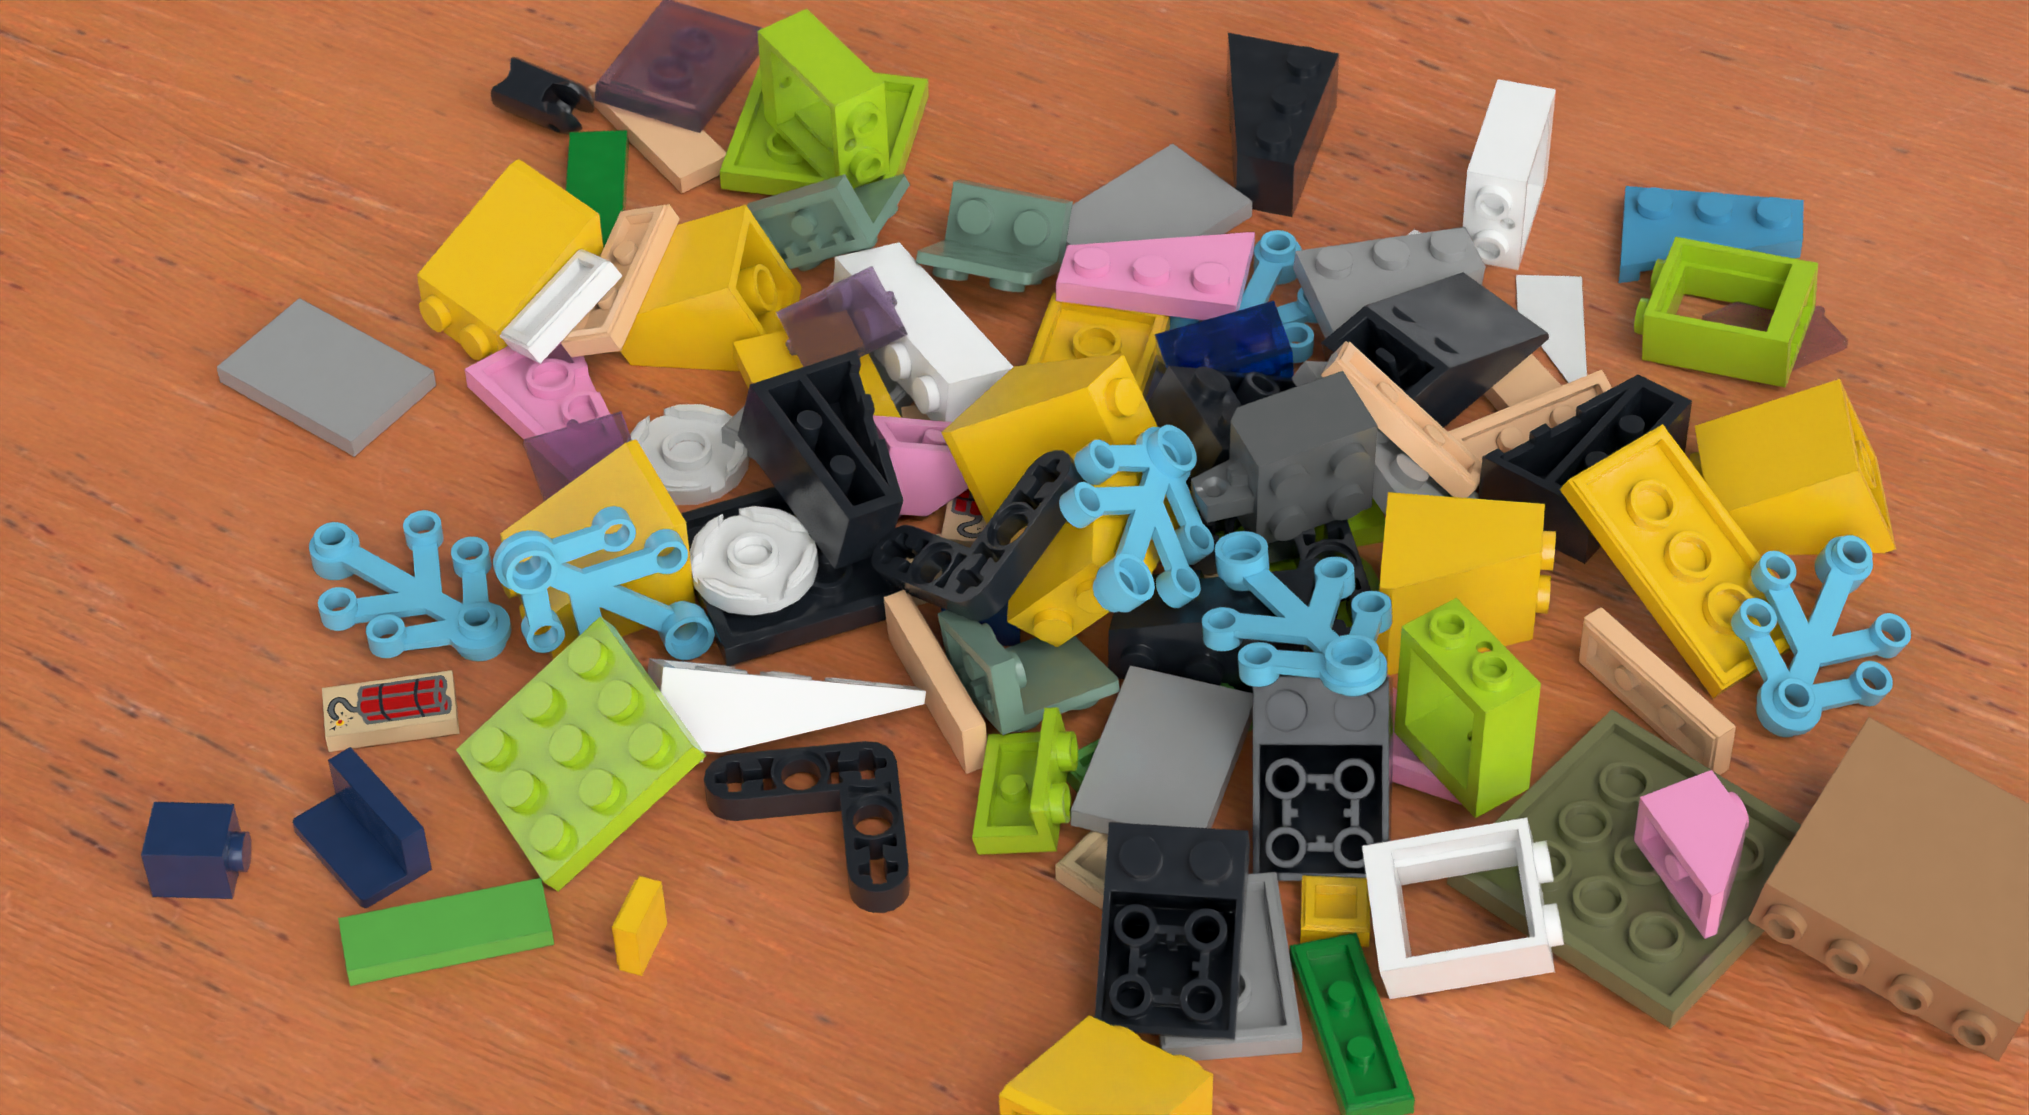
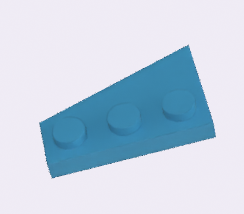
[1619,186,1804,283]

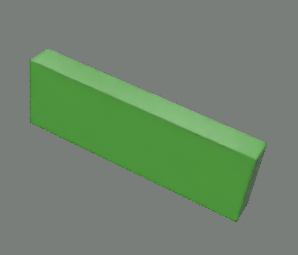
[338,878,555,986]

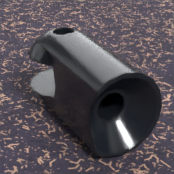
[491,57,594,134]

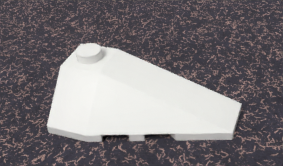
[648,658,926,763]

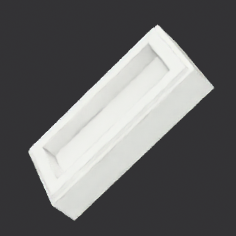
[500,249,622,364]

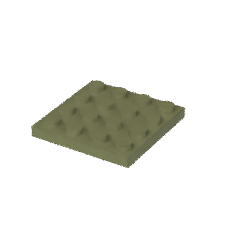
[1447,709,1801,1029]

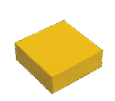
[1300,875,1370,947]
[612,876,667,976]

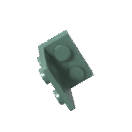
[747,174,910,271]
[916,179,1073,292]
[938,610,1120,735]

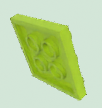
[719,65,929,196]
[456,616,707,892]

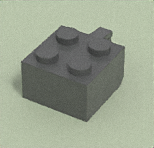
[1191,371,1378,544]

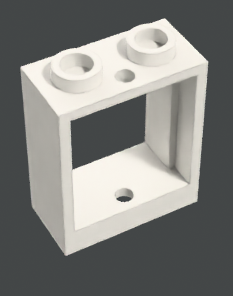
[1463,79,1556,270]
[1362,818,1564,999]

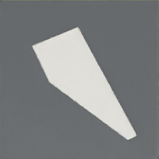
[1516,275,1587,383]

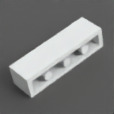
[828,242,1013,422]

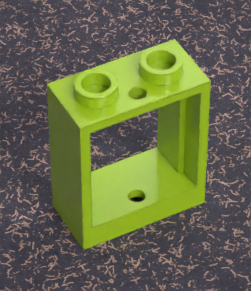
[757,8,890,189]
[1634,237,1818,388]
[1394,598,1541,818]

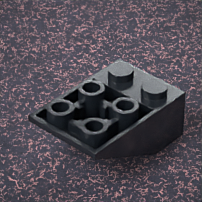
[1321,272,1549,428]
[1147,366,1297,507]
[1253,677,1393,881]
[1095,822,1250,1040]

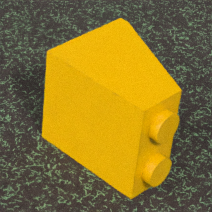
[417,159,604,361]
[621,205,802,372]
[941,354,1158,524]
[1690,379,1896,556]
[1007,438,1191,647]
[500,439,695,659]
[1376,492,1556,676]
[999,1015,1213,1115]

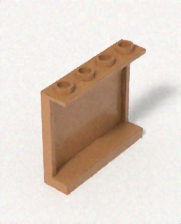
[1748,717,2029,1062]

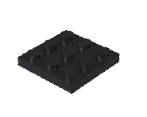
[681,486,899,666]

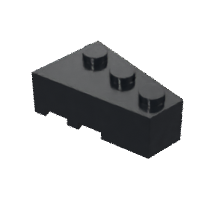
[1227,33,1339,217]
[737,350,904,569]
[1479,374,1692,564]
[1108,558,1319,693]

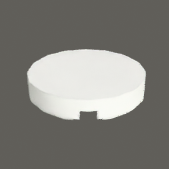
[627,404,749,505]
[690,506,818,616]

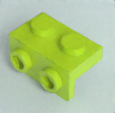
[972,707,1078,855]

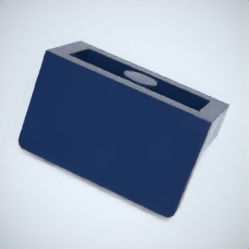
[293,747,432,908]

